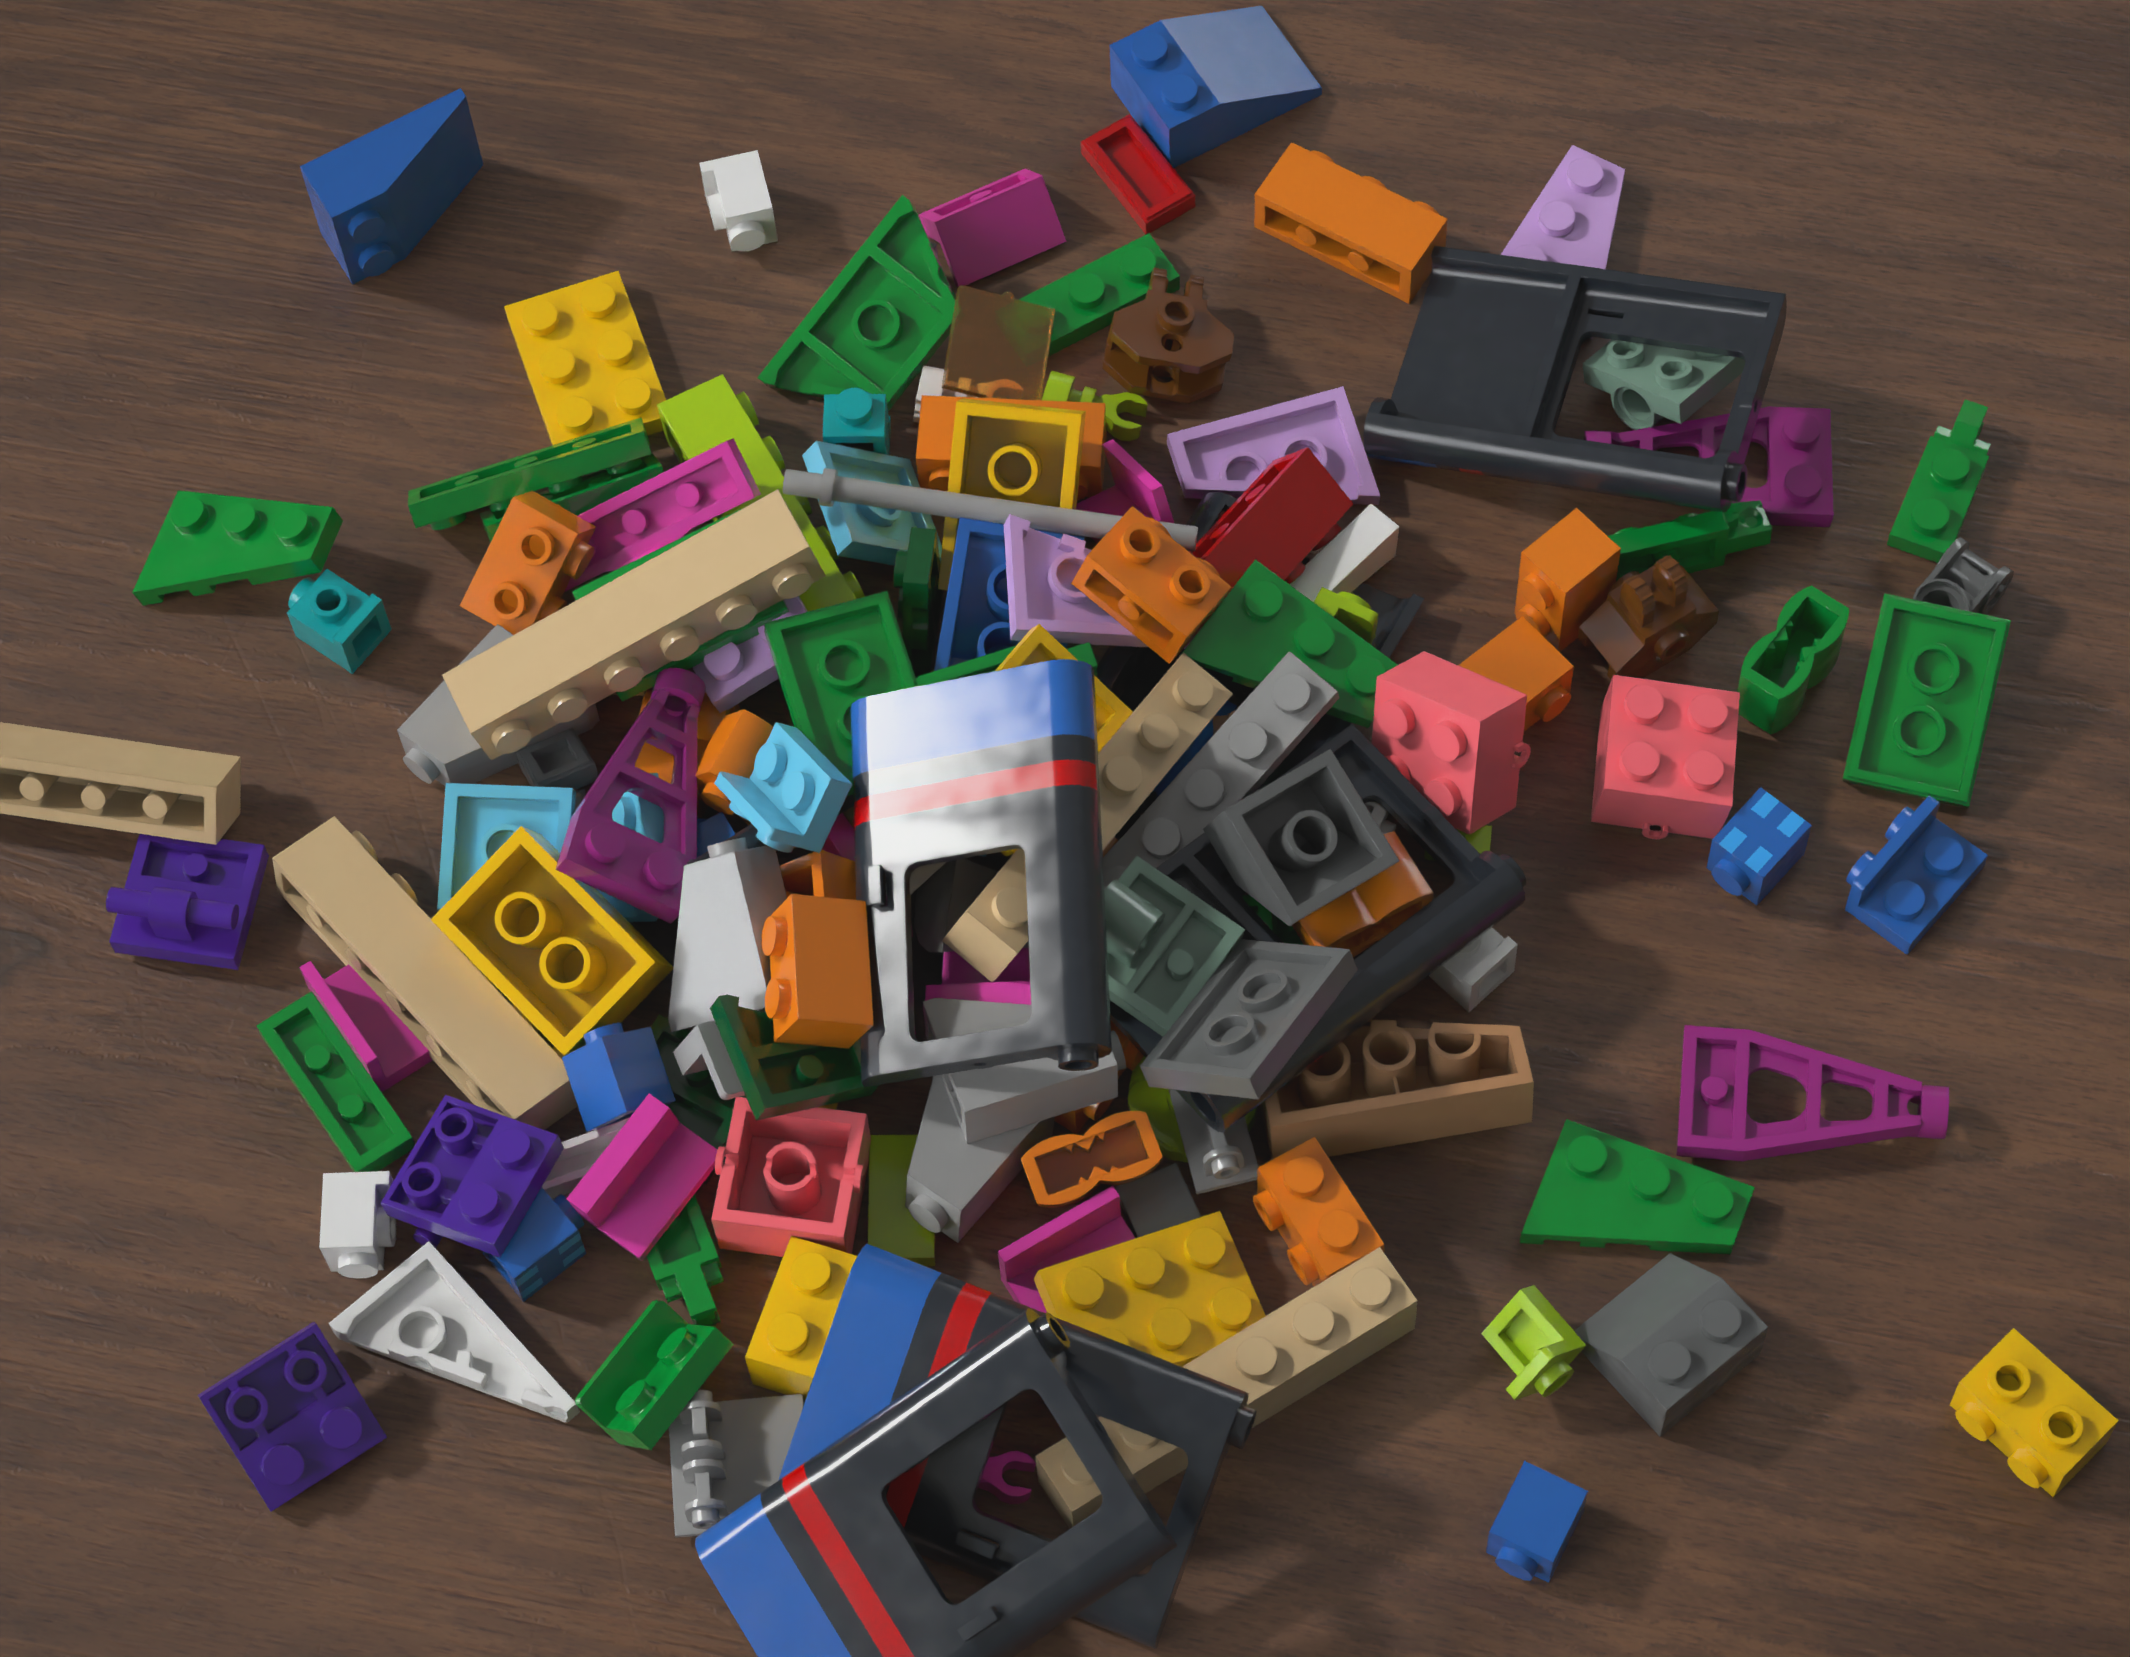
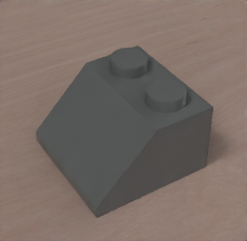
[1203,749,1399,926]
[1574,1253,1768,1437]

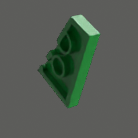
[132,490,343,606]
[1180,559,1398,728]
[1520,1119,1755,1255]

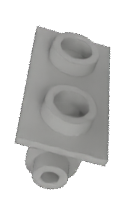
[1169,1089,1258,1194]

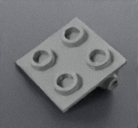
[669,1390,803,1538]

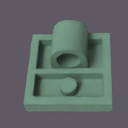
[1583,340,1745,430]
[1104,855,1245,1036]

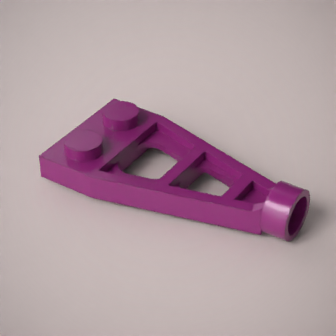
[1583,406,1834,527]
[555,668,706,924]
[1676,1025,1949,1161]

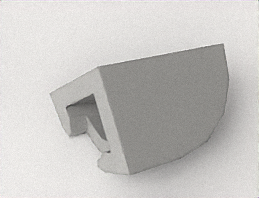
[914,858,999,956]

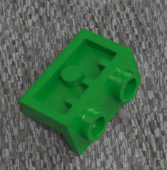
[575,1300,734,1450]

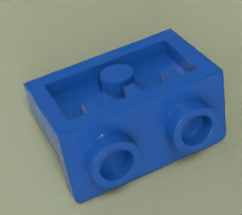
[1845,795,1988,955]

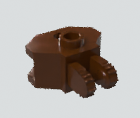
[1102,268,1234,404]
[1578,555,1719,680]

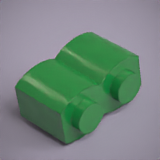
[1737,585,1849,735]

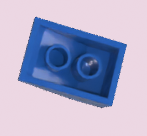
[1109,6,1322,168]
[300,88,484,285]
[934,517,1084,671]

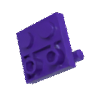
[106,834,269,970]
[381,1095,564,1258]
[198,1322,387,1512]

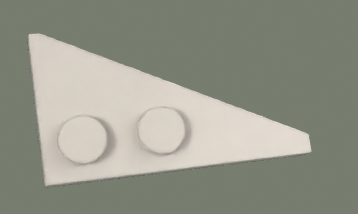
[329,1241,580,1423]

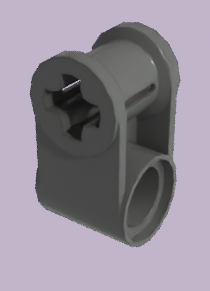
[1913,537,2014,615]

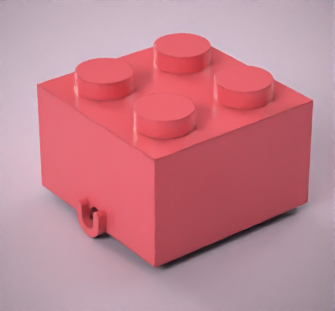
[1371,651,1531,835]
[1591,675,1740,839]
[711,1097,871,1257]

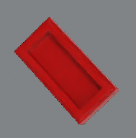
[1080,114,1196,234]

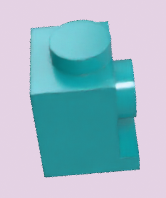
[823,388,891,455]
[287,569,392,674]

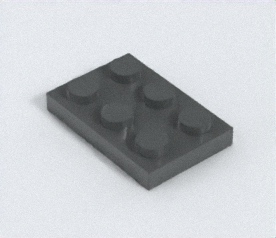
[1140,939,1358,1100]

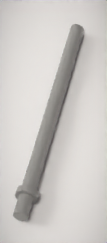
[783,468,1198,552]

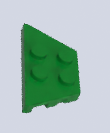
[757,195,964,411]

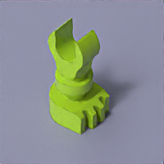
[1042,370,1148,441]

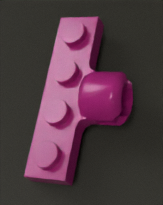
[564,438,761,592]

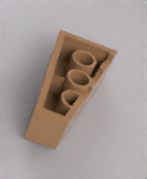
[1260,1020,1534,1160]

